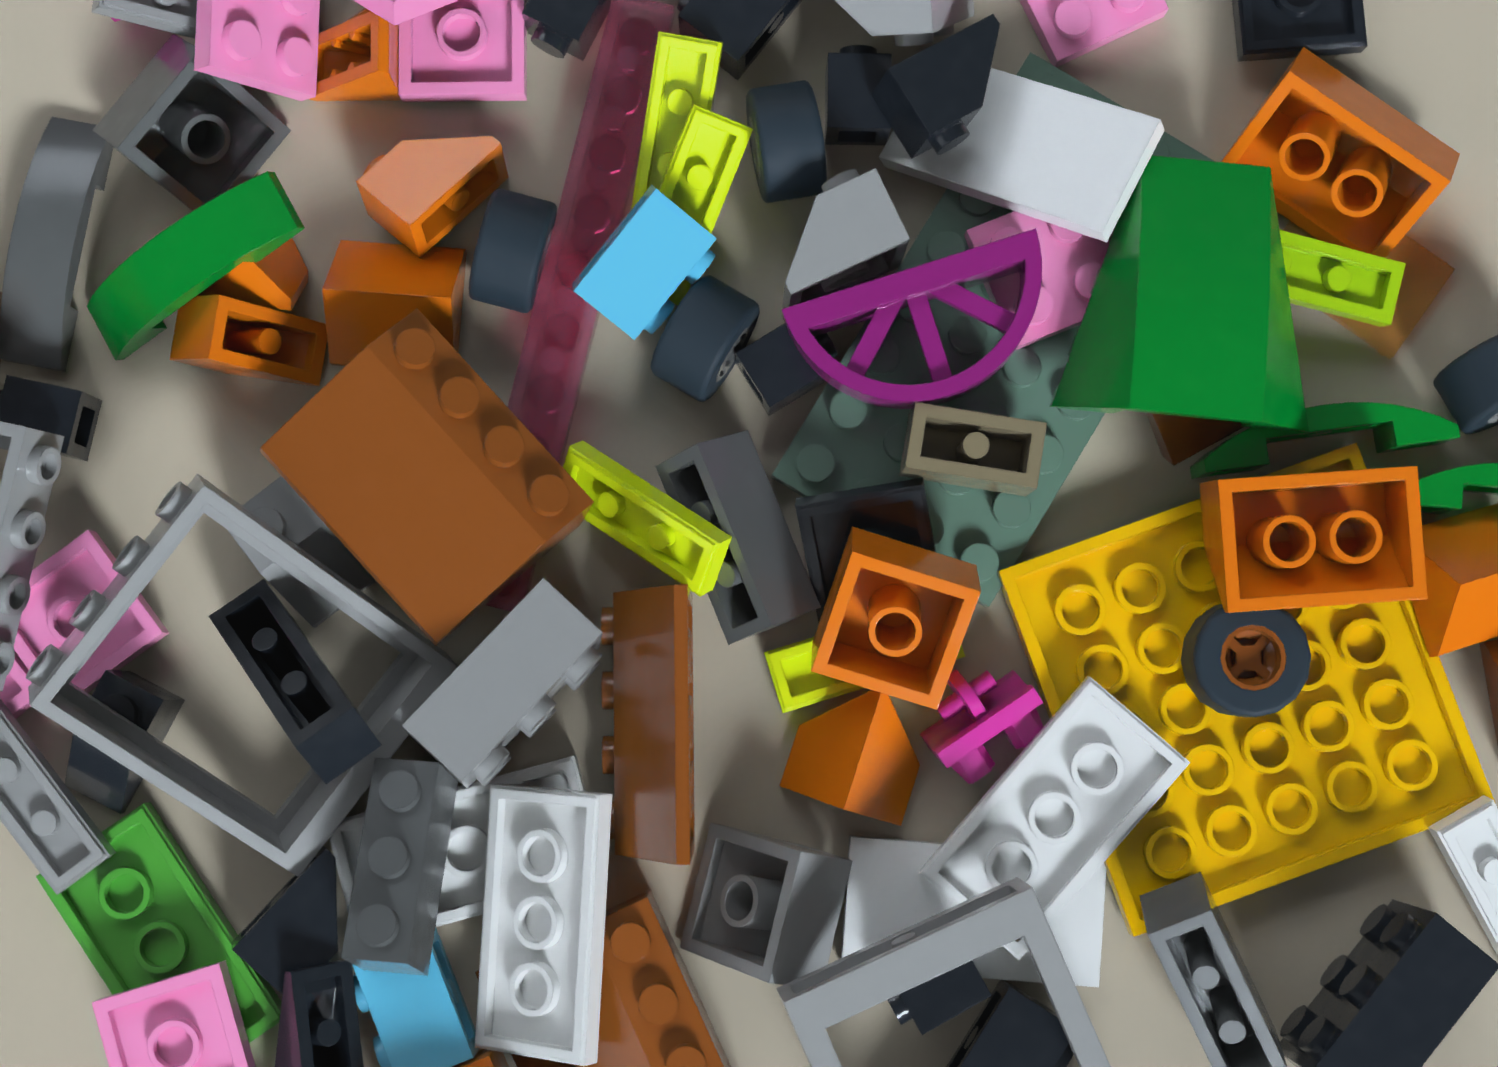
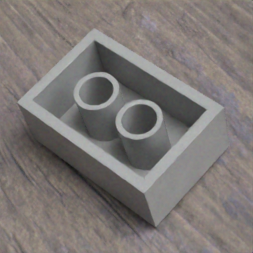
[402,578,602,789]

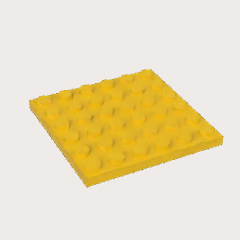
[997,442,1496,937]

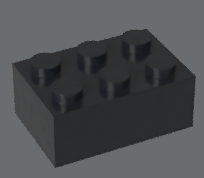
[1280,899,1498,1067]

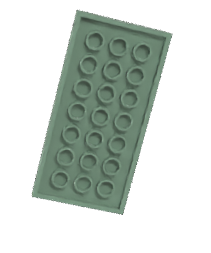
[771,52,1214,608]

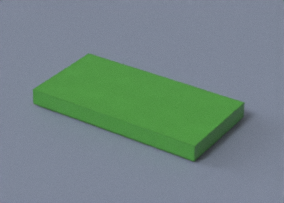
[36,802,282,1043]

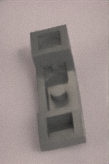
[0,117,113,372]

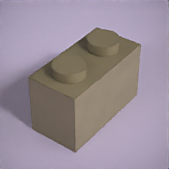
[899,402,1047,496]

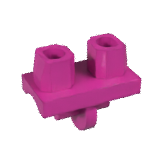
[919,669,1043,784]

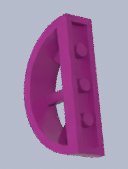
[781,228,1042,409]

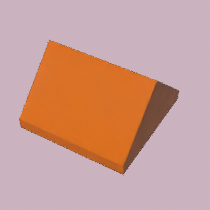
[322,240,467,366]
[1412,503,1498,658]

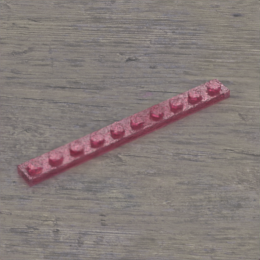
[485,0,675,612]

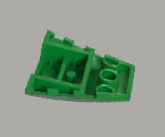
[1049,155,1309,432]

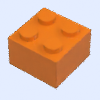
[811,526,981,710]

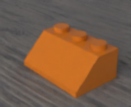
[1221,47,1460,258]
[1199,466,1428,613]

